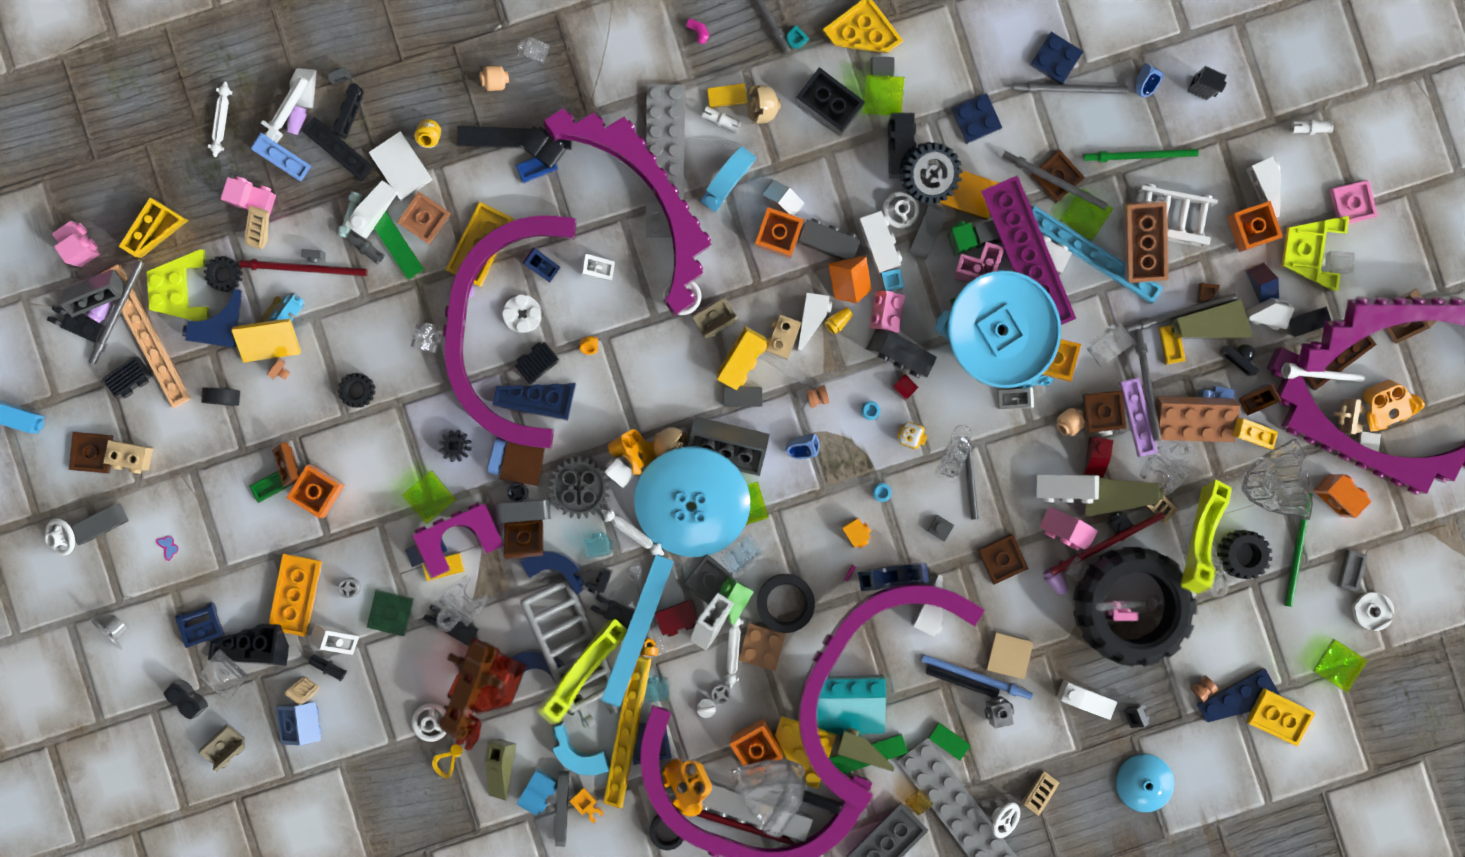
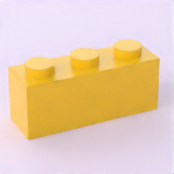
[716,326,767,390]

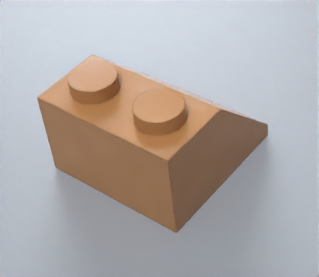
[1386,288,1436,344]

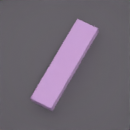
[1119,377,1158,457]

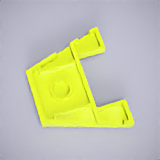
[1281,216,1349,291]
[147,249,210,321]

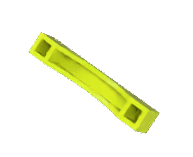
[1181,479,1232,594]
[536,619,627,724]

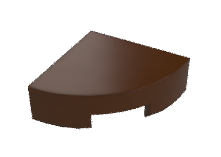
[1197,283,1220,302]

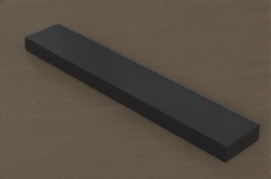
[457,126,572,150]

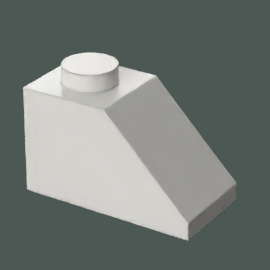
[309,624,359,655]

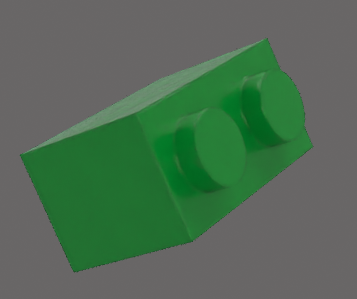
[947,221,978,256]

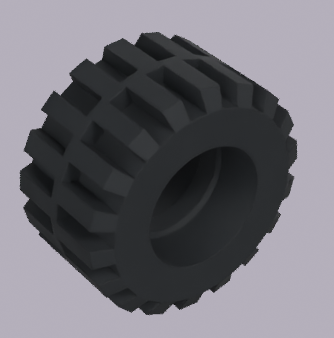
[1217,530,1273,579]

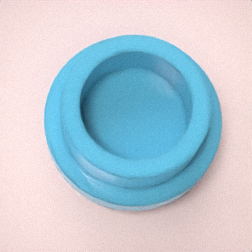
[861,401,880,420]
[872,483,892,502]

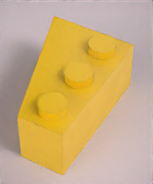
[119,198,189,258]

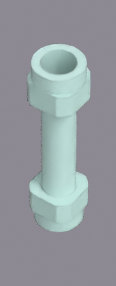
[337,191,362,238]

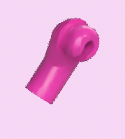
[686,18,709,44]

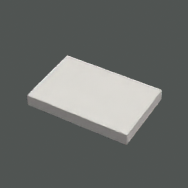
[369,131,433,201]

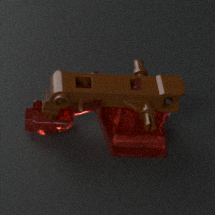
[439,637,527,750]

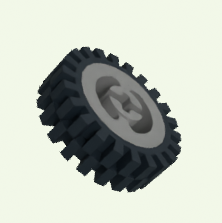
[900,142,962,204]

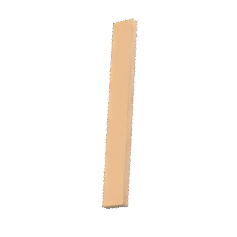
[101,264,191,408]

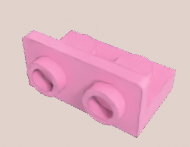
[1104,599,1138,621]

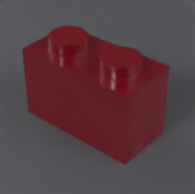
[655,599,699,637]

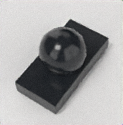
[1220,344,1259,376]

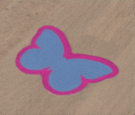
[156,536,179,561]

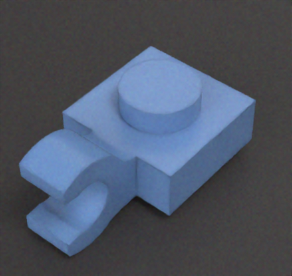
[1198,386,1235,398]

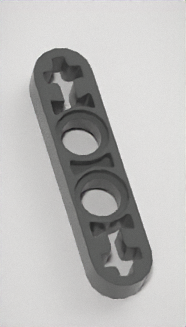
[555,771,570,847]

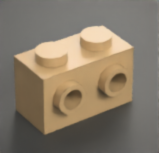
[766,314,802,360]
[104,440,153,474]

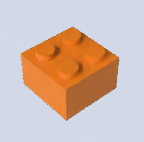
[1227,201,1283,253]
[755,207,804,259]
[286,465,345,518]
[1313,474,1372,518]
[730,718,783,776]

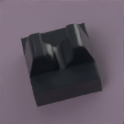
[1123,705,1150,728]

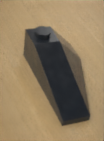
[208,624,289,666]

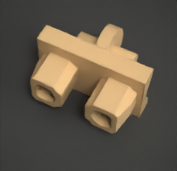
[1333,399,1366,434]

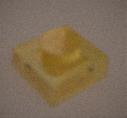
[905,789,933,816]

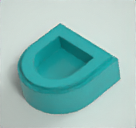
[786,25,809,49]

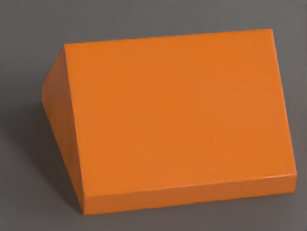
[828,255,872,303]

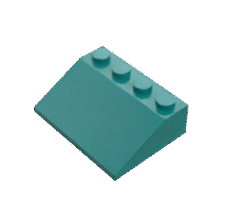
[817,675,886,734]

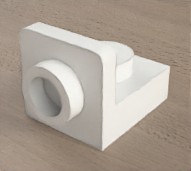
[261,120,283,143]

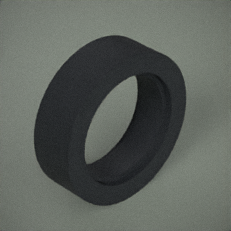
[757,574,815,633]

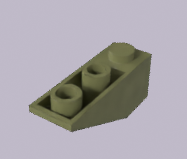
[485,739,516,800]

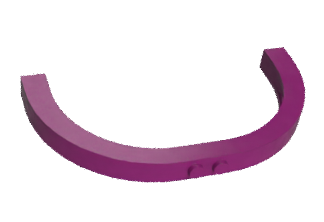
[443,215,577,448]
[798,584,985,812]
[641,704,872,857]

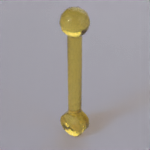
[255,296,281,323]

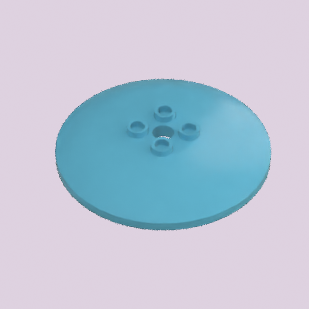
[948,271,1061,388]
[634,446,750,557]

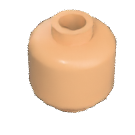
[480,65,509,91]
[1056,408,1085,436]

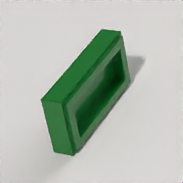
[249,471,292,503]
[928,722,971,761]

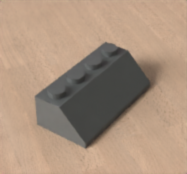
[688,416,770,476]

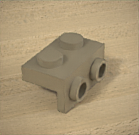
[691,295,738,339]
[199,724,245,772]

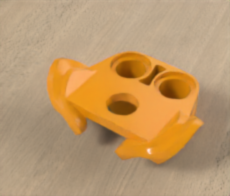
[1362,380,1425,432]
[608,429,656,475]
[662,758,712,817]

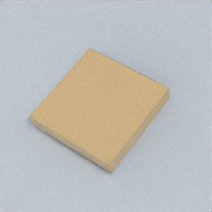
[986,632,1033,679]

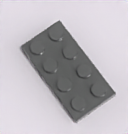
[846,802,929,857]

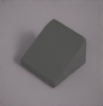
[871,57,895,79]

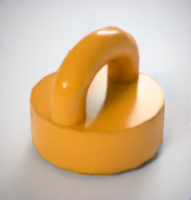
[579,336,598,355]
[640,638,658,656]

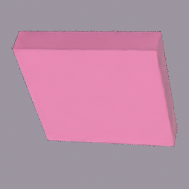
[1329,179,1378,224]

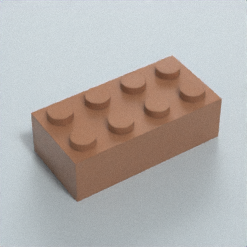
[1123,200,1168,283]
[1155,396,1240,442]

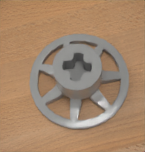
[91,615,128,650]

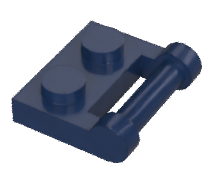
[175,602,224,648]

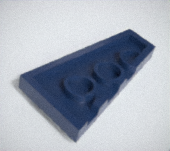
[492,383,576,421]
[1196,668,1280,722]

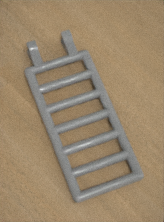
[520,579,621,728]

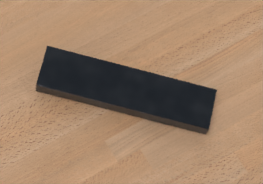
[303,117,374,181]

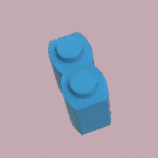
[516,768,558,816]

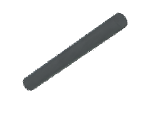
[964,443,979,520]

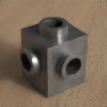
[984,696,1014,729]

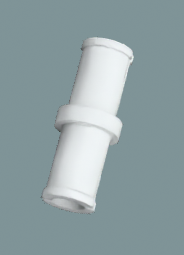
[702,106,741,133]
[1291,119,1334,135]

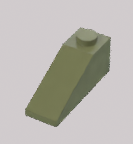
[836,727,894,772]

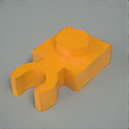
[569,787,604,823]

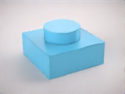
[881,269,904,291]

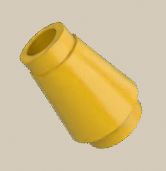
[825,307,853,334]

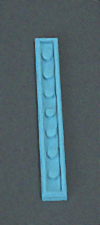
[1032,205,1163,304]
[601,555,674,708]

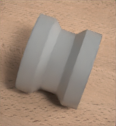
[338,578,361,598]
[711,683,730,704]

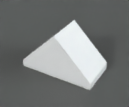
[289,68,317,108]
[763,180,804,216]
[580,254,615,280]
[998,388,1034,410]

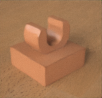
[267,357,290,380]

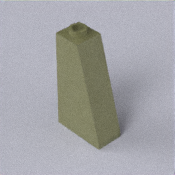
[1170,300,1253,339]
[1085,478,1164,516]

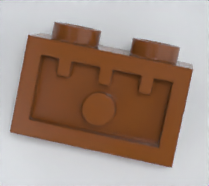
[272,442,300,486]

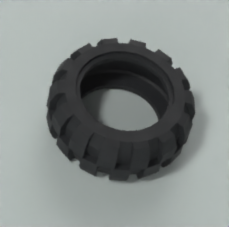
[1073,547,1197,667]

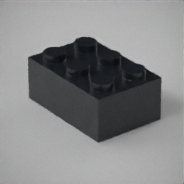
[795,67,865,137]

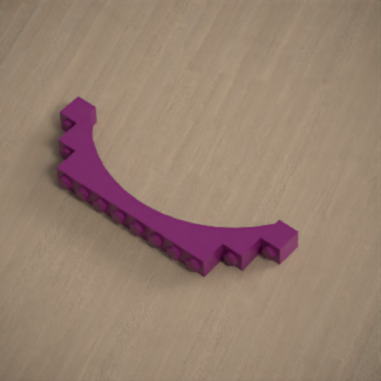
[544,108,711,317]
[1298,297,1465,372]
[1266,347,1465,495]

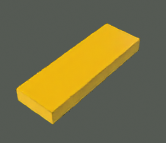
[1233,418,1278,450]

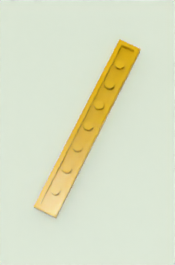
[603,655,651,809]

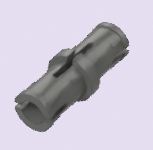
[347,231,385,264]

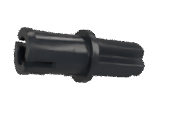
[308,654,347,682]

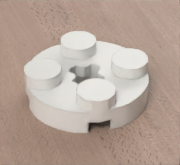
[502,294,542,333]
[1352,592,1394,631]

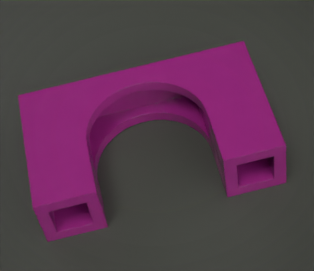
[411,503,504,579]

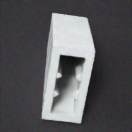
[690,593,734,651]

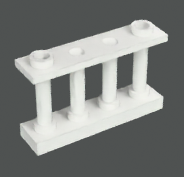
[1137,184,1218,248]

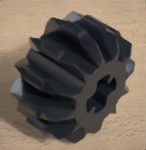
[439,430,472,462]

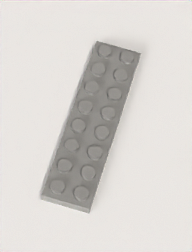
[646,84,685,238]
[897,737,1017,857]

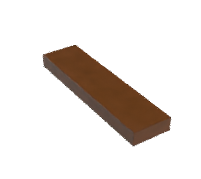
[1303,335,1377,391]

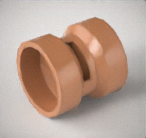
[806,385,829,408]
[1190,675,1218,702]

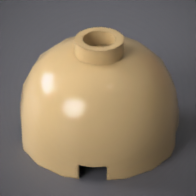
[748,85,781,124]
[653,427,689,457]

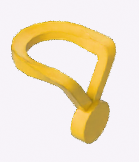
[432,744,463,779]

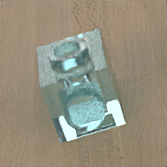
[584,532,615,559]
[644,676,670,703]

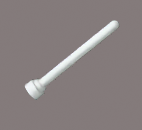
[1281,363,1366,382]

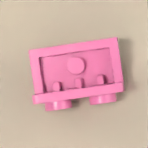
[870,291,905,333]

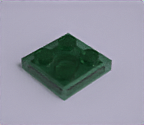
[367,590,414,637]

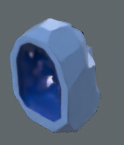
[1135,63,1164,97]
[786,433,820,459]

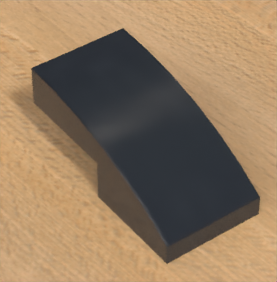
[1289,306,1332,337]

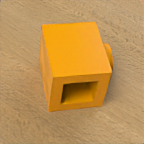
[841,517,871,549]

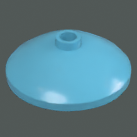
[1116,754,1174,812]

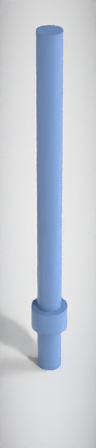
[921,654,1033,700]

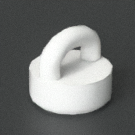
[697,698,716,718]

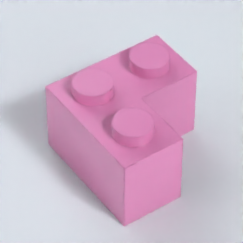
[221,176,276,217]
[52,221,100,268]
[955,242,1004,283]
[1039,506,1098,551]

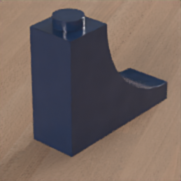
[182,289,242,348]

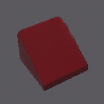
[892,374,919,401]

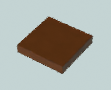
[1030,149,1085,204]
[1082,390,1127,433]
[69,432,113,473]
[500,442,545,486]
[504,520,544,559]
[977,534,1029,585]

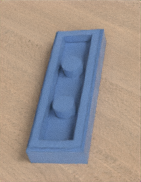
[250,132,311,182]

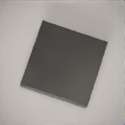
[683,555,737,605]

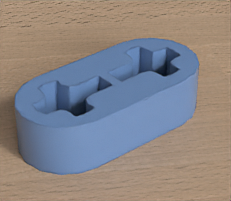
[488,438,507,475]

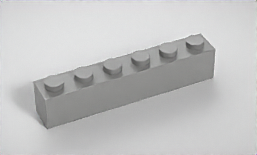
[699,780,813,842]

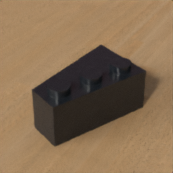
[888,113,917,178]
[866,329,937,379]

